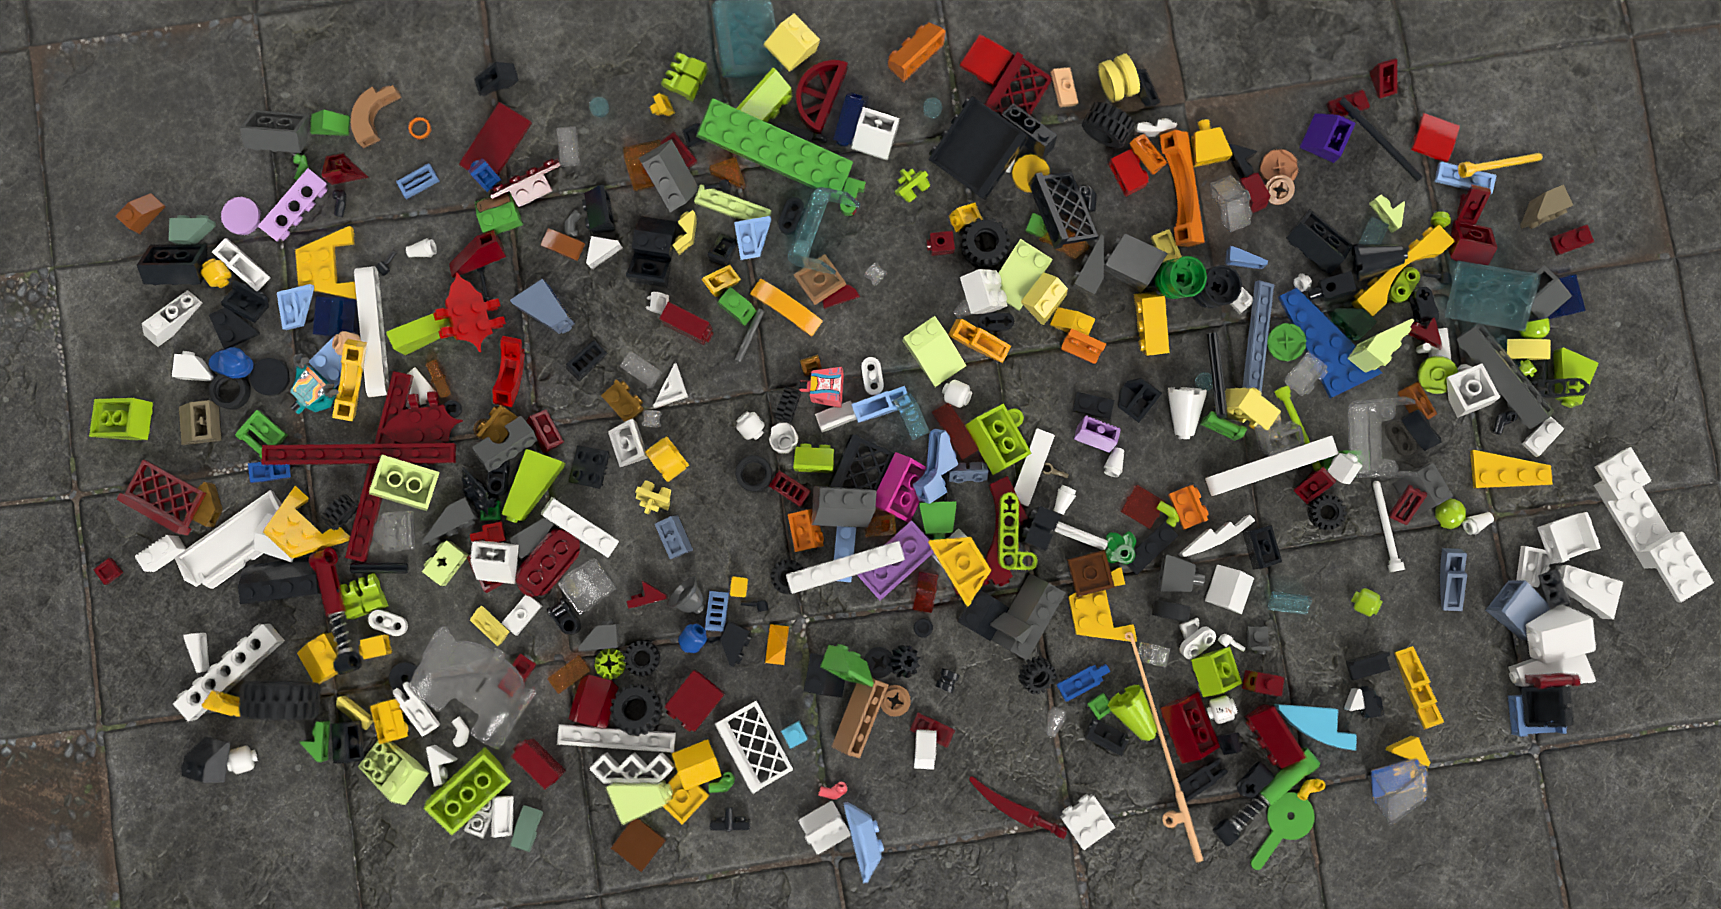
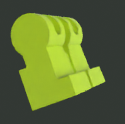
[661,53,708,102]
[340,573,388,620]

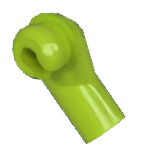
[1156,501,1179,527]

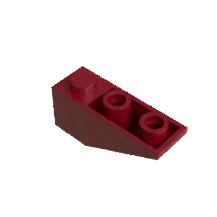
[449,229,506,278]

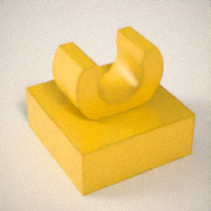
[649,93,675,116]

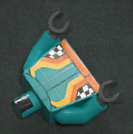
[291,353,339,414]

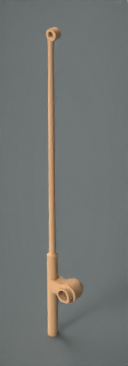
[1125,632,1203,862]

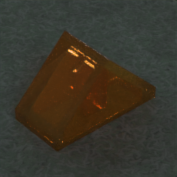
[709,157,746,190]
[865,515,896,537]

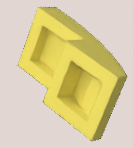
[1507,339,1551,360]

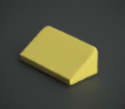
[336,696,374,730]

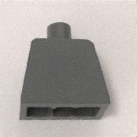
[1157,555,1205,592]

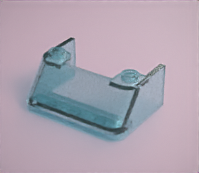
[787,187,861,275]

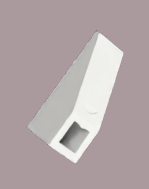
[142,290,202,347]

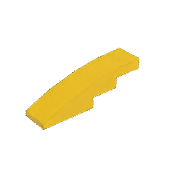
[1394,646,1444,730]

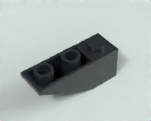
[1001,103,1057,160]

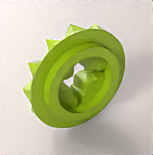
[594,648,626,679]

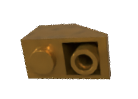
[186,482,223,527]

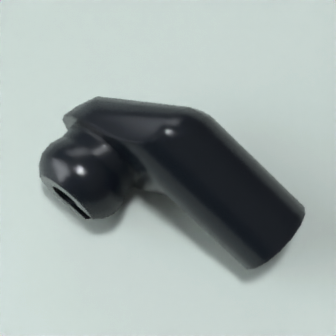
[1079,185,1097,212]
[332,189,346,217]

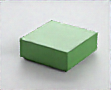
[1087,692,1111,720]

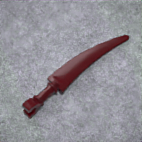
[969,776,1067,839]

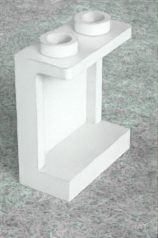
[1537,512,1600,564]

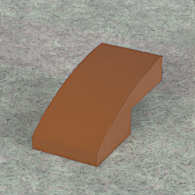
[541,228,585,261]

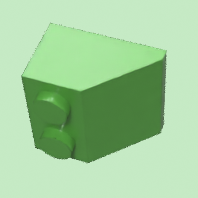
[821,644,874,687]

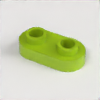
[1389,267,1420,303]

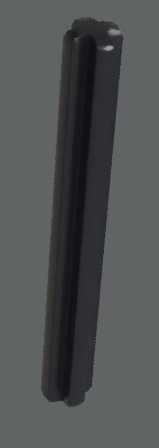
[1207,332,1228,419]

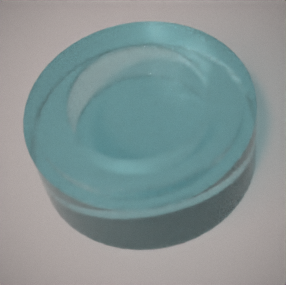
[589,97,609,117]
[923,98,942,118]

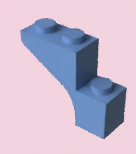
[913,429,958,504]

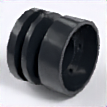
[1192,265,1242,309]

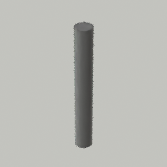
[734,308,765,363]

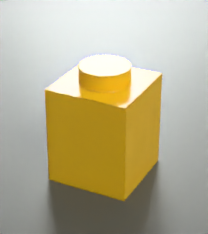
[358,635,392,659]

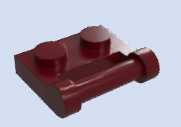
[1525,673,1581,689]

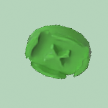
[1267,323,1306,361]

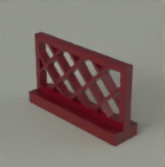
[984,52,1052,116]
[116,459,206,536]

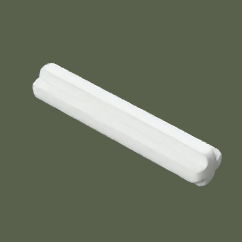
[1055,522,1108,550]

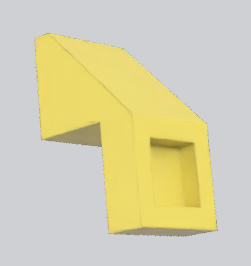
[672,210,697,255]

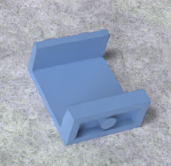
[1508,695,1567,736]

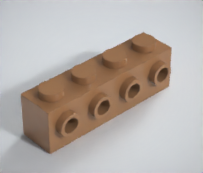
[832,678,888,758]

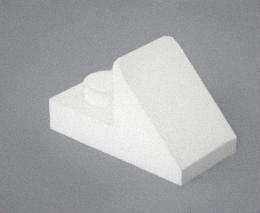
[914,730,936,769]
[426,745,458,786]

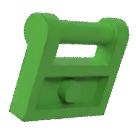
[235,410,288,459]
[1200,411,1247,441]

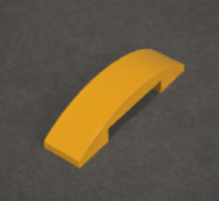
[750,279,823,337]

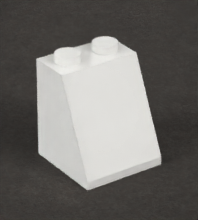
[1526,605,1596,664]

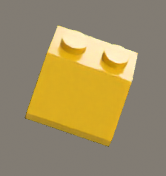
[297,633,339,685]

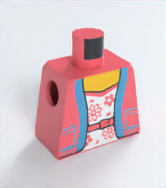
[799,367,844,408]

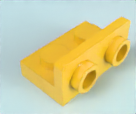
[201,690,240,717]

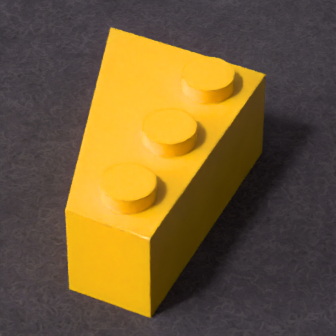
[1134,291,1169,356]

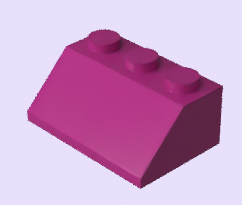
[875,452,926,523]

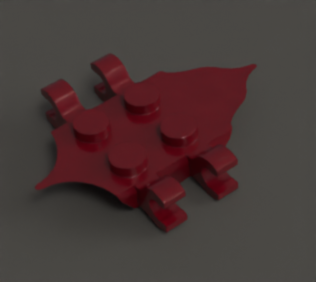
[378,391,463,444]

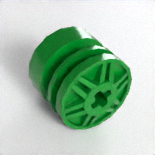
[1155,256,1207,299]

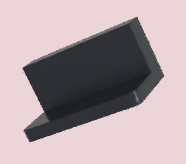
[1346,651,1391,680]

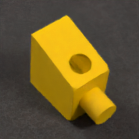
[1191,119,1232,167]

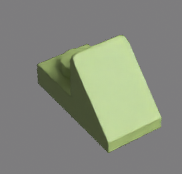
[1369,194,1405,233]

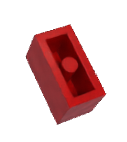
[1108,149,1149,197]

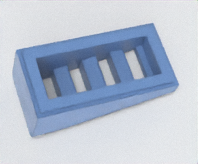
[1225,246,1268,269]
[705,591,729,632]

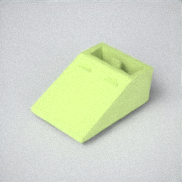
[1348,319,1414,373]
[358,740,429,805]

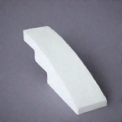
[1178,515,1255,557]

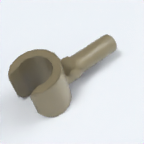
[1042,463,1069,478]

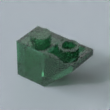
[1328,308,1377,341]

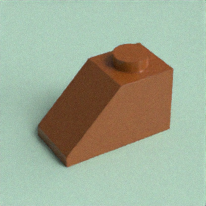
[115,193,166,234]

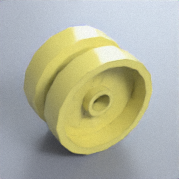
[1098,54,1140,103]

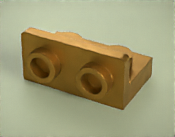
[601,379,644,422]
[477,405,518,444]

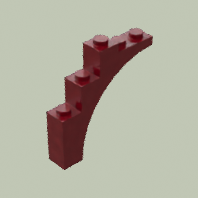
[953,476,1028,595]

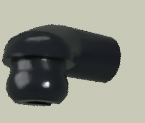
[1492,411,1518,435]

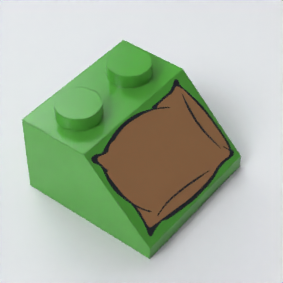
[475,191,523,234]

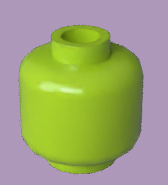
[1351,588,1383,617]

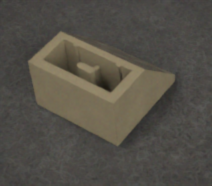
[1520,185,1573,229]
[179,400,221,445]

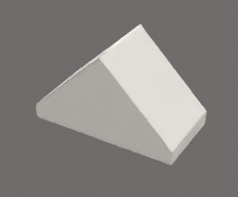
[586,236,622,269]

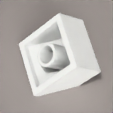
[1446,364,1500,418]

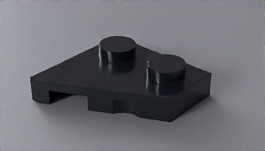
[209,307,260,349]

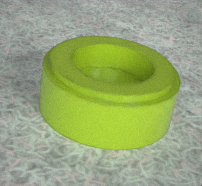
[1008,409,1024,427]

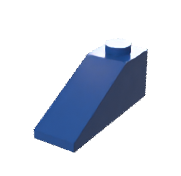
[468,158,501,192]

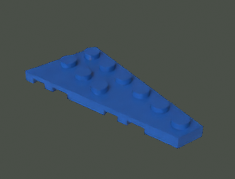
[1278,288,1382,398]

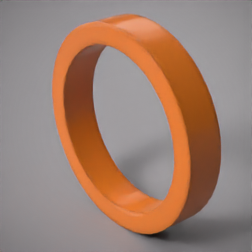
[409,117,431,139]

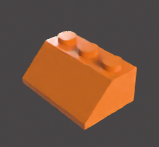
[888,22,946,82]

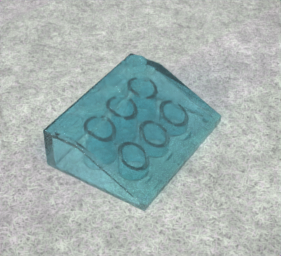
[711,0,783,78]
[1444,261,1541,332]

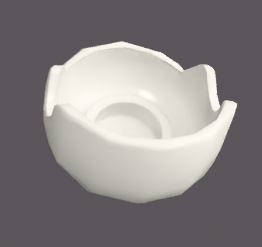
[769,422,798,453]

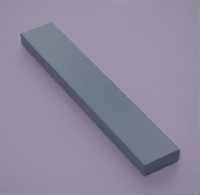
[1242,280,1274,392]

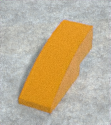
[948,319,1011,363]

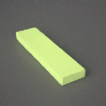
[694,184,771,221]

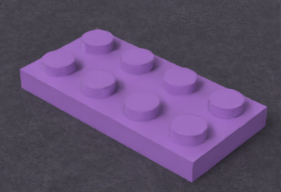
[857,521,934,600]

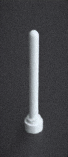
[1372,481,1405,572]

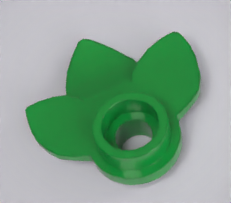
[1105,531,1136,564]

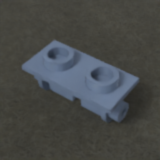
[949,462,988,483]

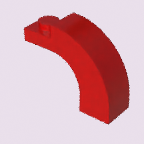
[492,336,525,407]

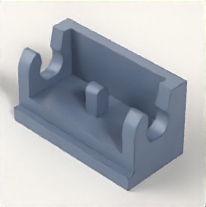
[655,515,693,559]

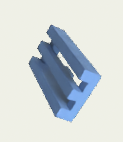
[396,164,440,199]

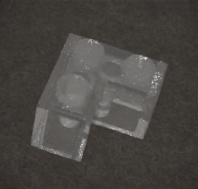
[1210,176,1252,232]
[1254,415,1305,456]

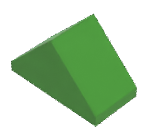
[310,110,350,136]

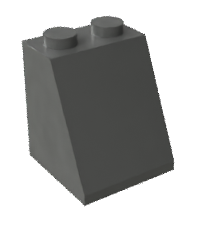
[1104,234,1168,293]

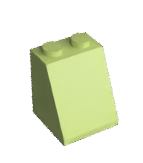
[606,780,673,824]

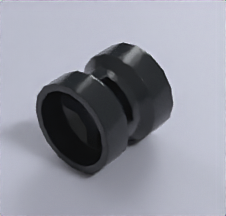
[935,668,960,693]

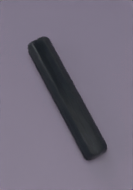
[350,563,409,574]

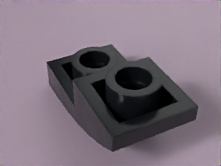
[1401,409,1442,451]

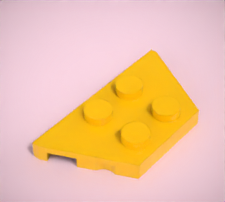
[928,537,991,606]

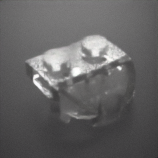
[373,511,415,551]

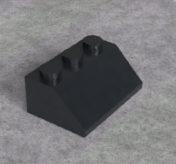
[1286,209,1352,274]
[137,244,208,286]

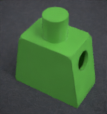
[717,287,756,326]
[919,501,956,540]

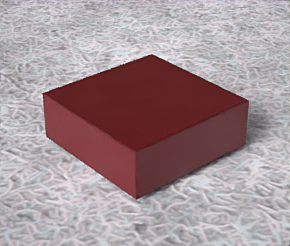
[93,558,123,585]

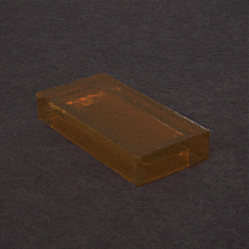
[547,655,591,694]

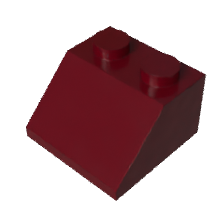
[1448,220,1498,267]

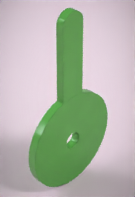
[1250,792,1314,870]

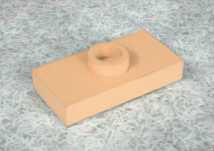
[1051,68,1078,107]

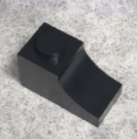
[474,62,519,96]

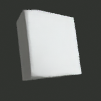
[1344,688,1364,711]

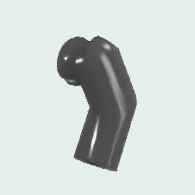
[564,210,582,238]

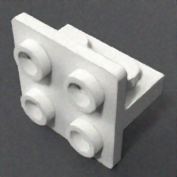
[799,801,851,854]

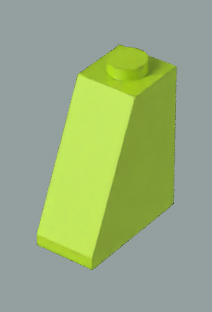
[1553,347,1599,408]

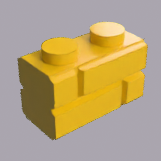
[370,699,408,744]

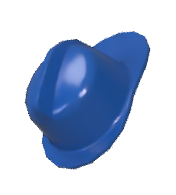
[209,348,253,378]

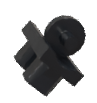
[1538,569,1571,609]

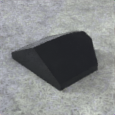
[1118,378,1162,423]

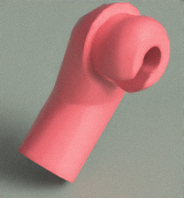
[818,782,847,800]

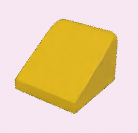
[730,577,748,597]

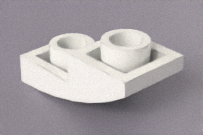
[1134,119,1177,137]
[464,799,492,838]

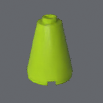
[1108,685,1157,741]

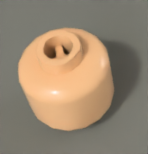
[332,331,361,356]

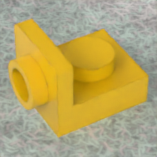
[949,203,983,232]

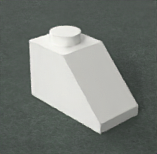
[172,351,216,382]

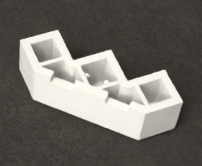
[590,752,676,783]

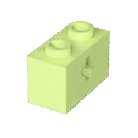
[422,541,469,586]

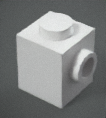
[1328,453,1363,484]

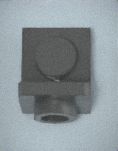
[1247,626,1272,654]

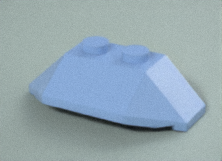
[844,802,884,883]

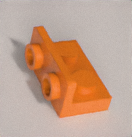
[1129,134,1167,174]
[1061,328,1106,364]
[1168,485,1209,530]
[788,509,824,552]

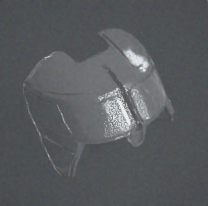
[410,626,537,749]

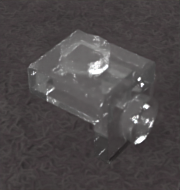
[1138,642,1170,668]

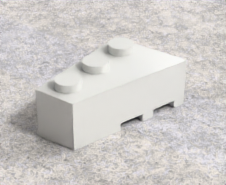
[1555,565,1623,619]

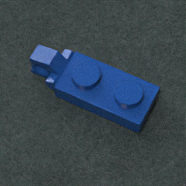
[1056,664,1110,702]

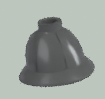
[668,576,704,614]

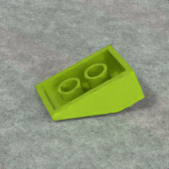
[89,398,153,440]

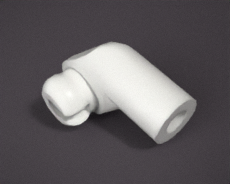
[452,716,470,747]

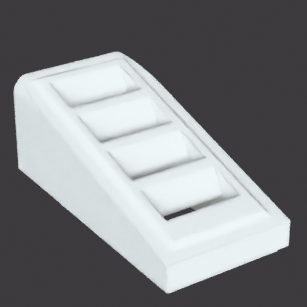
[183,633,209,673]

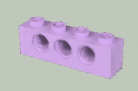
[258,169,328,241]

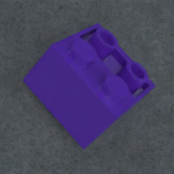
[1299,113,1356,163]

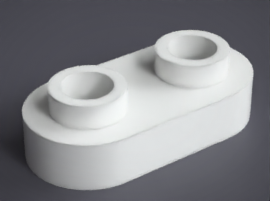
[861,357,884,396]
[368,610,408,636]
[1180,627,1216,659]

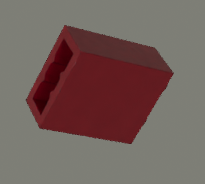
[659,302,714,345]
[664,669,726,732]
[511,738,566,790]

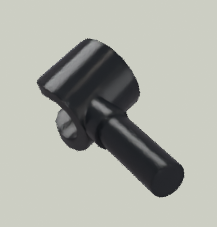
[704,179,732,192]
[376,250,397,276]
[1423,271,1452,285]
[741,600,768,612]

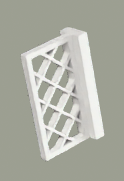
[715,701,793,793]

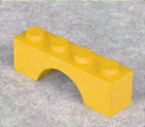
[332,339,367,421]

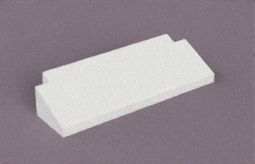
[174,490,281,589]

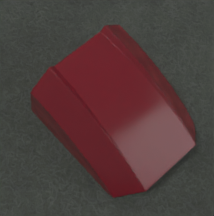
[568,675,619,729]

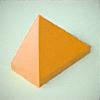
[765,624,789,665]

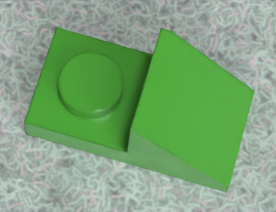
[299,720,330,762]

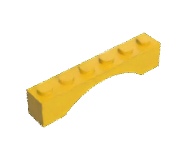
[1351,225,1455,320]

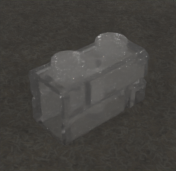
[1283,351,1328,396]

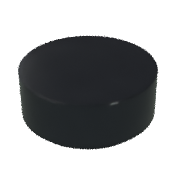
[913,618,933,638]

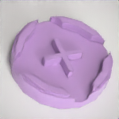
[221,197,261,235]

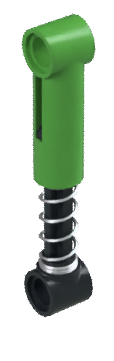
[1213,747,1320,847]

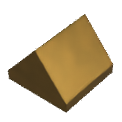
[800,355,822,376]

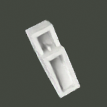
[212,238,270,291]

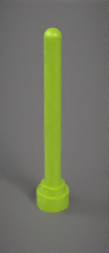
[1274,385,1321,471]

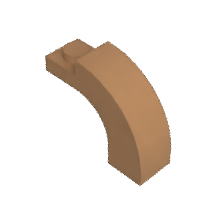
[351,85,402,148]

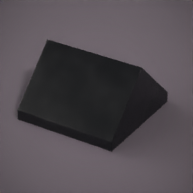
[626,253,672,288]
[1242,525,1282,570]

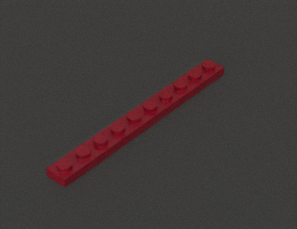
[345,371,414,562]
[261,443,456,465]

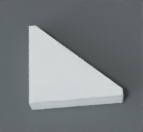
[653,363,688,408]

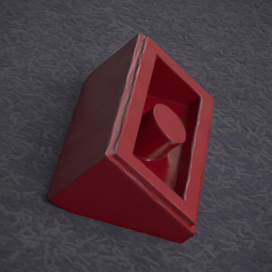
[526,409,564,453]

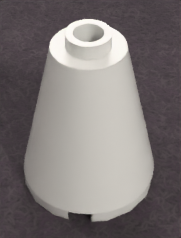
[1168,387,1207,439]

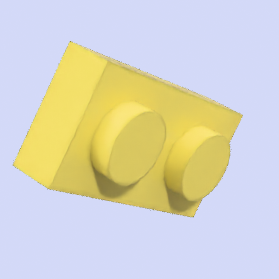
[1151,229,1182,263]
[470,606,509,646]

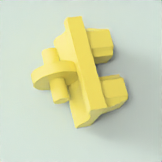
[636,481,671,515]

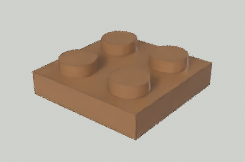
[794,254,846,305]

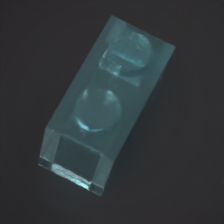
[893,392,930,440]

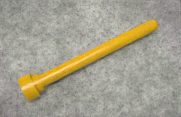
[1458,153,1543,178]

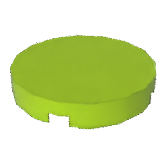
[1418,356,1458,394]

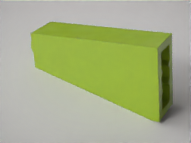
[386,308,450,355]
[502,449,566,523]

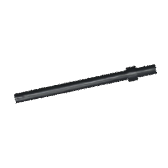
[1338,97,1423,182]

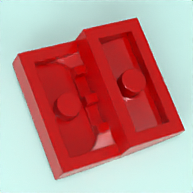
[960,35,1013,86]
[1411,113,1459,163]

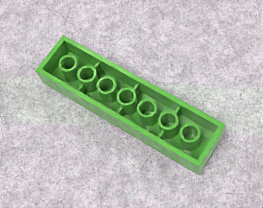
[696,98,853,198]

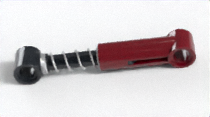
[309,547,362,675]

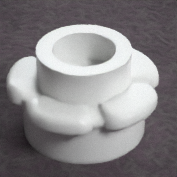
[1294,274,1312,292]

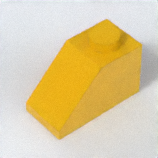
[1050,307,1095,335]

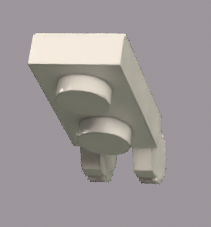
[393,681,440,737]

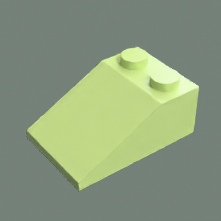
[999,239,1053,311]
[903,316,966,387]

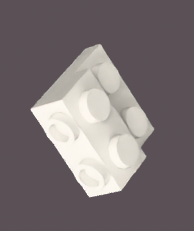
[1060,794,1116,850]

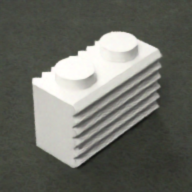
[135,535,186,572]

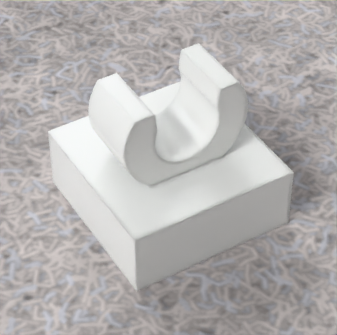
[1230,287,1253,314]
[646,292,669,314]

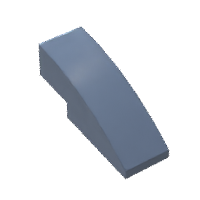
[1440,548,1467,611]

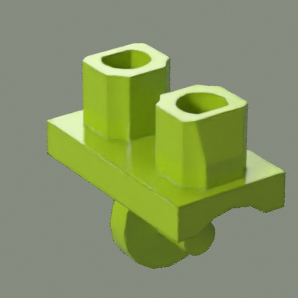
[894,169,930,202]

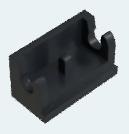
[1084,717,1129,756]

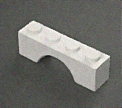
[541,497,619,557]

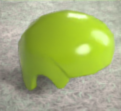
[1519,318,1550,339]
[1435,498,1466,529]

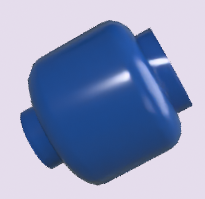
[678,624,707,653]

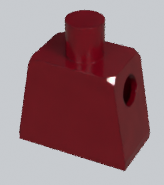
[1242,670,1285,697]

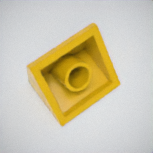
[671,739,721,791]

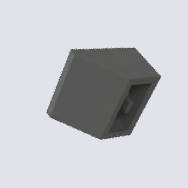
[1513,265,1572,320]

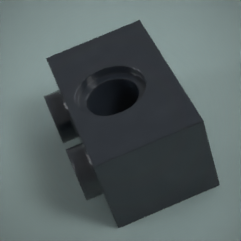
[331,721,364,763]

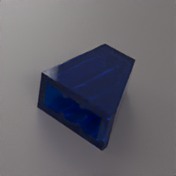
[833,92,869,147]

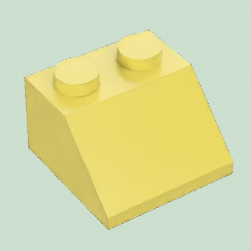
[764,13,820,72]
[1021,272,1068,325]

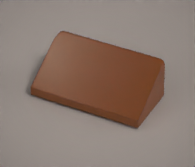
[1398,381,1437,420]

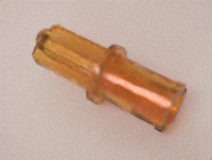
[425,360,451,398]

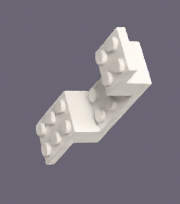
[1594,447,1714,602]

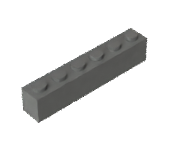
[1456,321,1554,429]

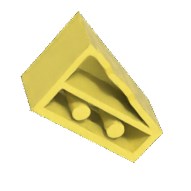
[1225,387,1281,430]

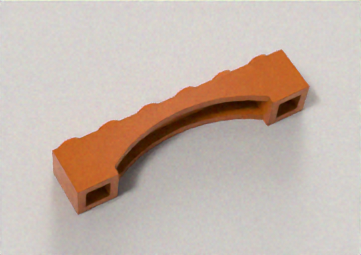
[1160,130,1205,247]

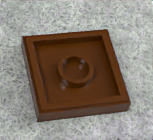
[1067,550,1115,597]
[611,817,666,872]

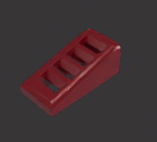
[769,470,811,507]

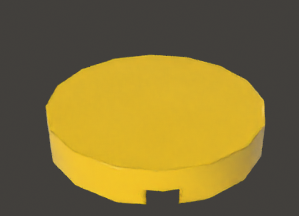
[1012,155,1050,193]

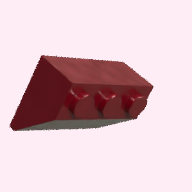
[1160,692,1220,763]
[1244,704,1307,768]

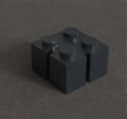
[1019,506,1061,552]
[1521,685,1574,727]

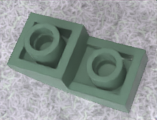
[511,805,543,852]

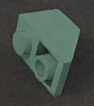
[169,215,216,244]

